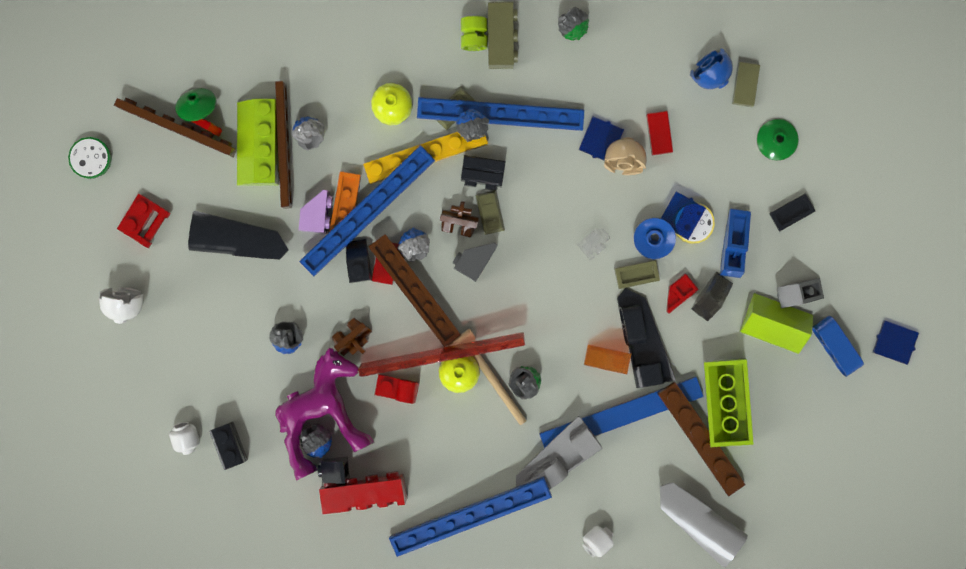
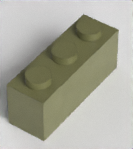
[488,2,518,69]

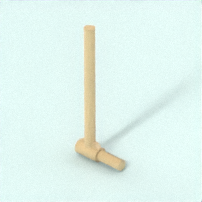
[436,328,527,425]

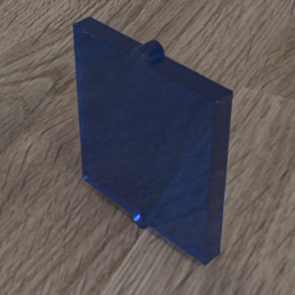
[579,116,624,161]
[661,191,706,240]
[872,320,919,365]

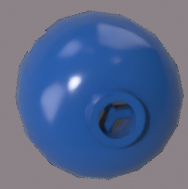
[690,48,733,89]

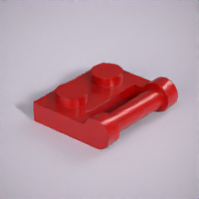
[117,193,171,248]

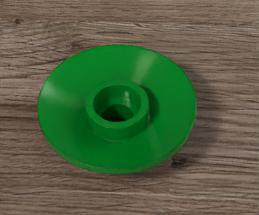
[175,88,217,121]
[757,119,799,161]

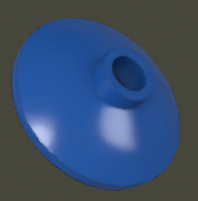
[634,218,676,259]

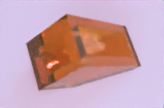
[584,345,631,374]

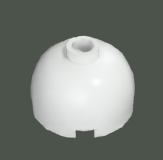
[99,287,143,324]

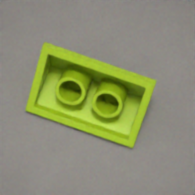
[740,293,813,354]

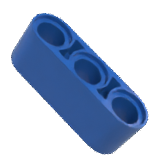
[812,315,864,377]

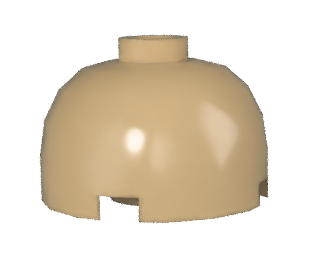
[604,137,647,175]

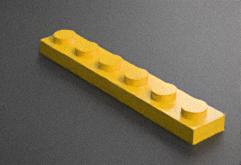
[363,132,488,184]

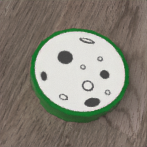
[68,137,112,179]

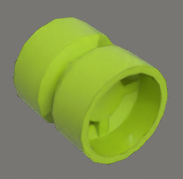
[461,16,488,51]

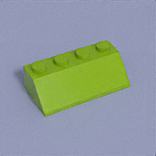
[237,99,279,186]
[704,358,754,447]

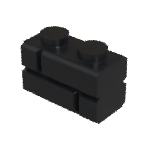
[461,155,506,191]
[209,421,248,470]

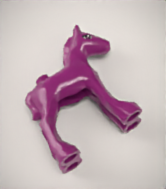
[275,348,375,481]

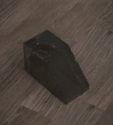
[691,272,733,321]

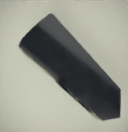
[188,211,289,260]
[617,288,675,388]

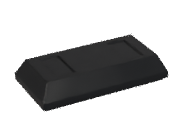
[769,193,816,232]

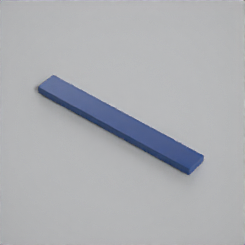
[417,97,585,131]
[299,145,435,277]
[539,377,704,448]
[389,476,552,557]

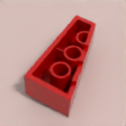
[319,471,407,514]

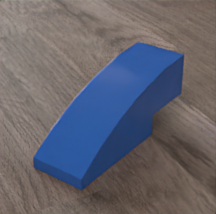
[720,209,751,278]

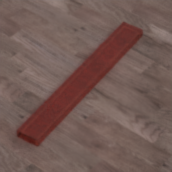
[358,332,525,377]

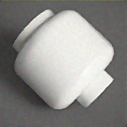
[169,422,200,455]
[582,526,614,557]

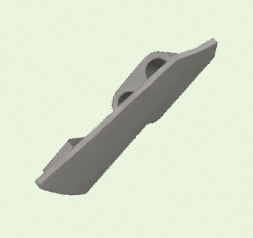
[516,416,603,489]
[660,482,748,567]

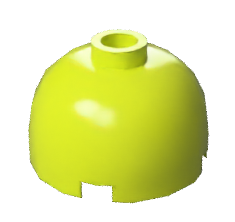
[371,83,413,126]
[438,351,480,393]

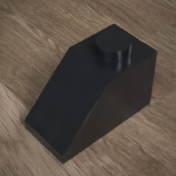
[346,239,372,283]
[317,457,350,484]

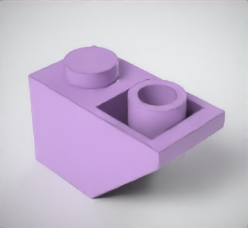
[299,190,333,233]

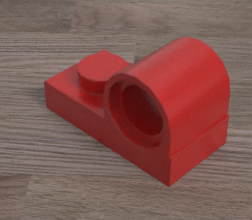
[374,374,420,404]

